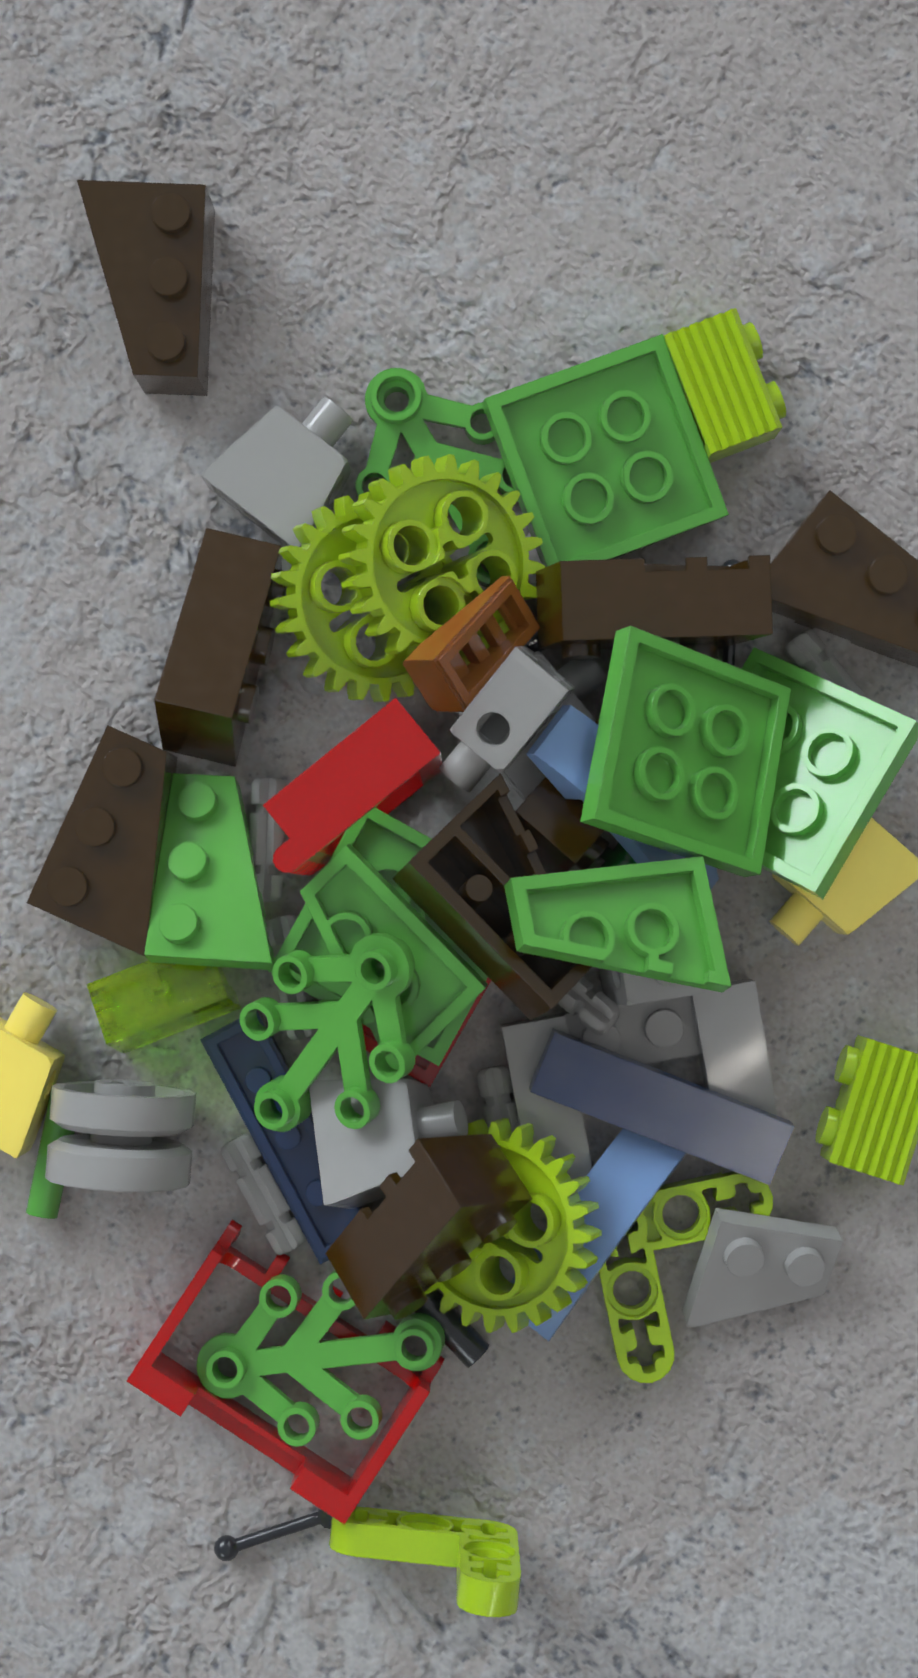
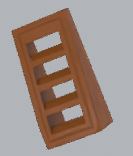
[403,576,541,712]

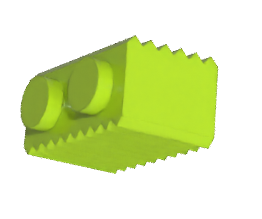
[664,308,786,463]
[815,1035,918,1186]

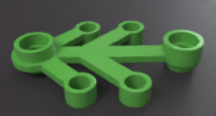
[355,368,514,587]
[240,933,415,1132]
[196,1270,445,1447]

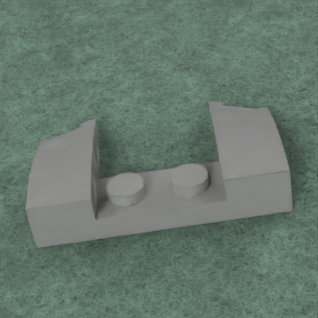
[501,979,777,1179]

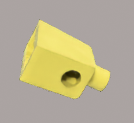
[769,817,918,946]
[0,992,65,1158]

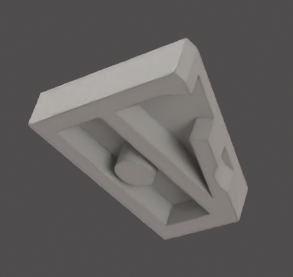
[682,1208,843,1327]

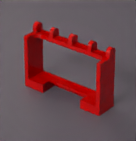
[263,697,442,876]
[127,1219,445,1525]

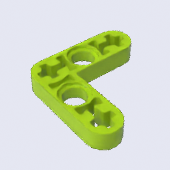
[598,1171,773,1383]
[329,1506,521,1617]

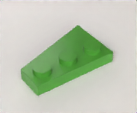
[144,773,275,970]
[300,844,488,1070]
[504,856,732,993]

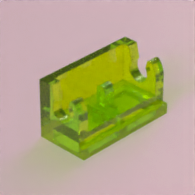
[86,960,241,1054]

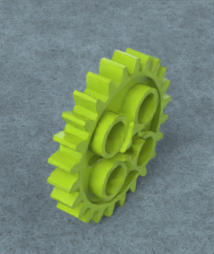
[339,454,545,665]
[270,491,456,702]
[425,1118,602,1333]

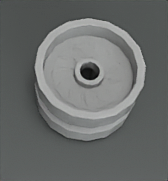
[45,1079,197,1192]

